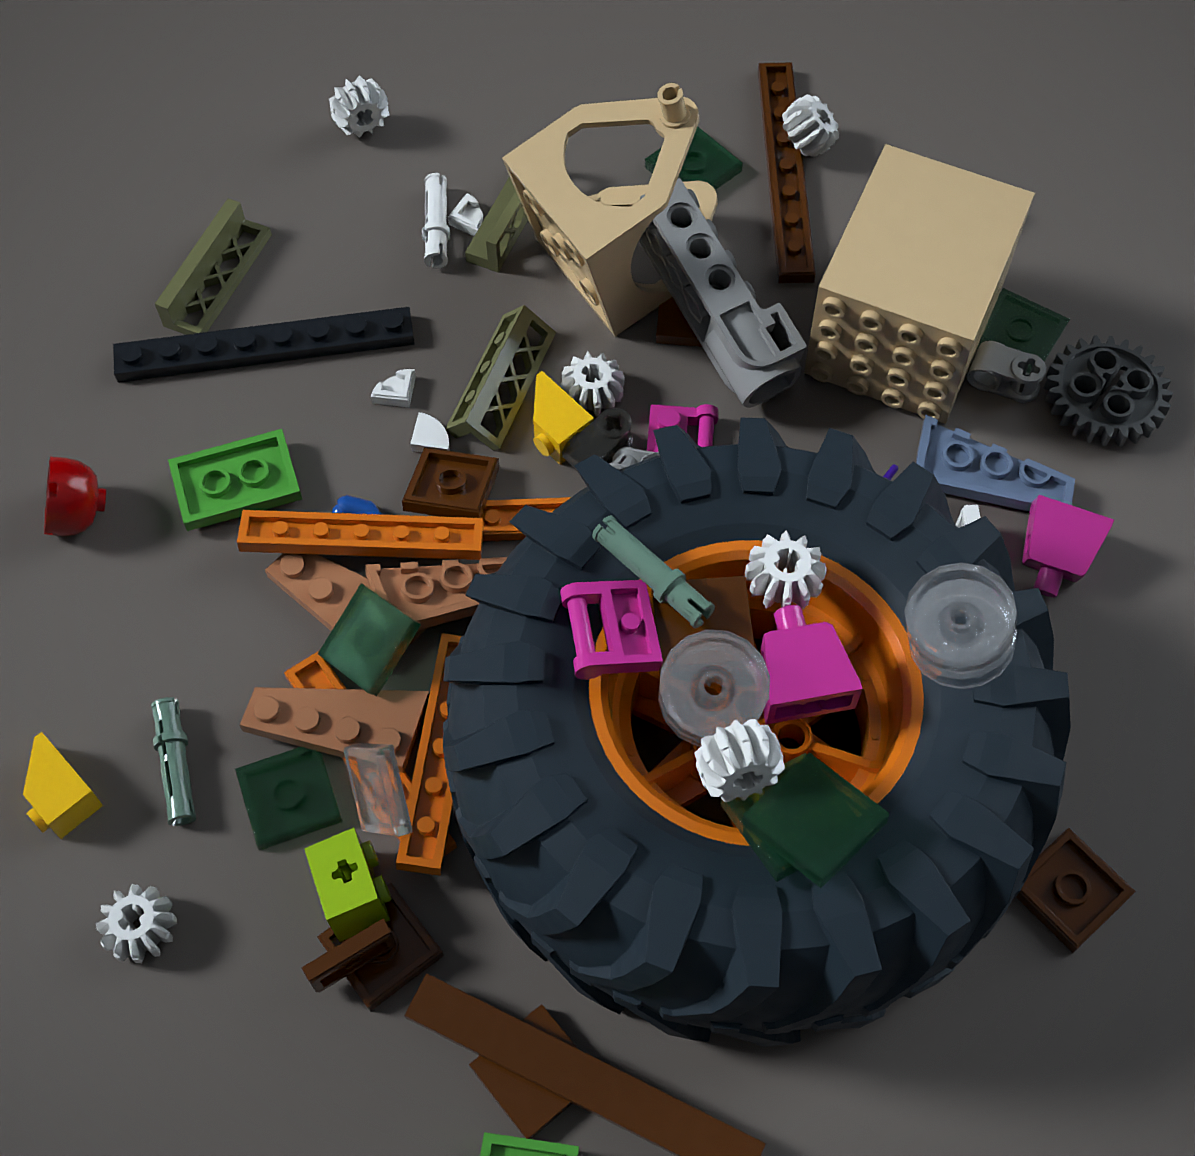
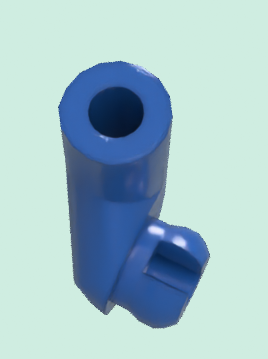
[332,495,383,515]

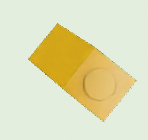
[533,371,594,465]
[23,731,104,839]

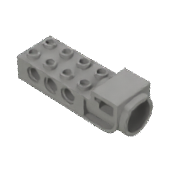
[639,178,807,408]

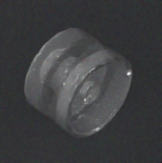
[904,562,1017,689]
[658,630,770,747]

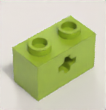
[304,827,392,942]

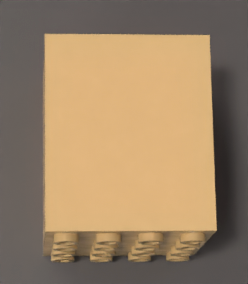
[804,144,1035,424]

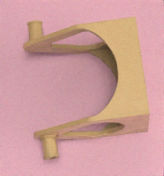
[502,83,718,337]

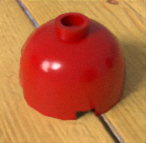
[44,456,106,536]

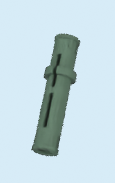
[592,515,715,628]
[151,697,196,826]

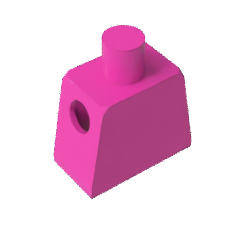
[1022,495,1114,598]
[760,605,863,724]

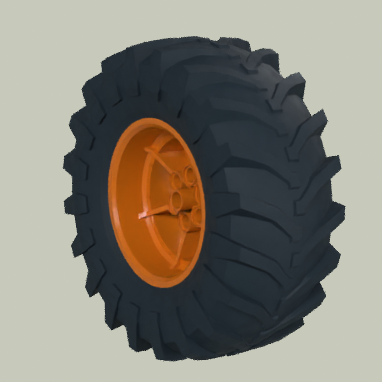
[443,417,1071,1047]

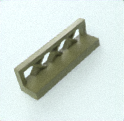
[465,176,528,273]
[155,198,272,335]
[445,305,556,451]

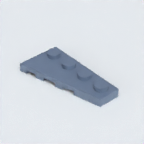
[915,415,1075,511]

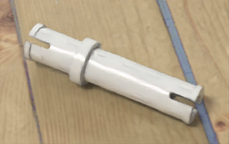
[422,173,450,269]

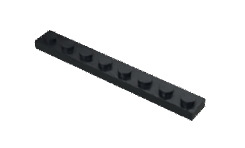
[113,307,415,383]

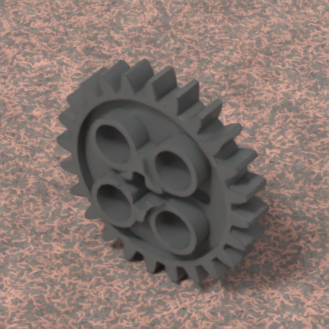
[1044,335,1173,447]

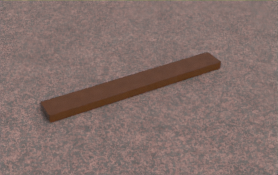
[758,62,816,283]
[404,973,766,1156]

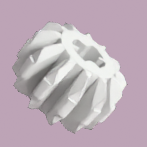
[329,75,390,138]
[782,94,839,157]
[560,351,625,418]
[745,530,827,610]
[694,719,785,802]
[96,884,177,964]

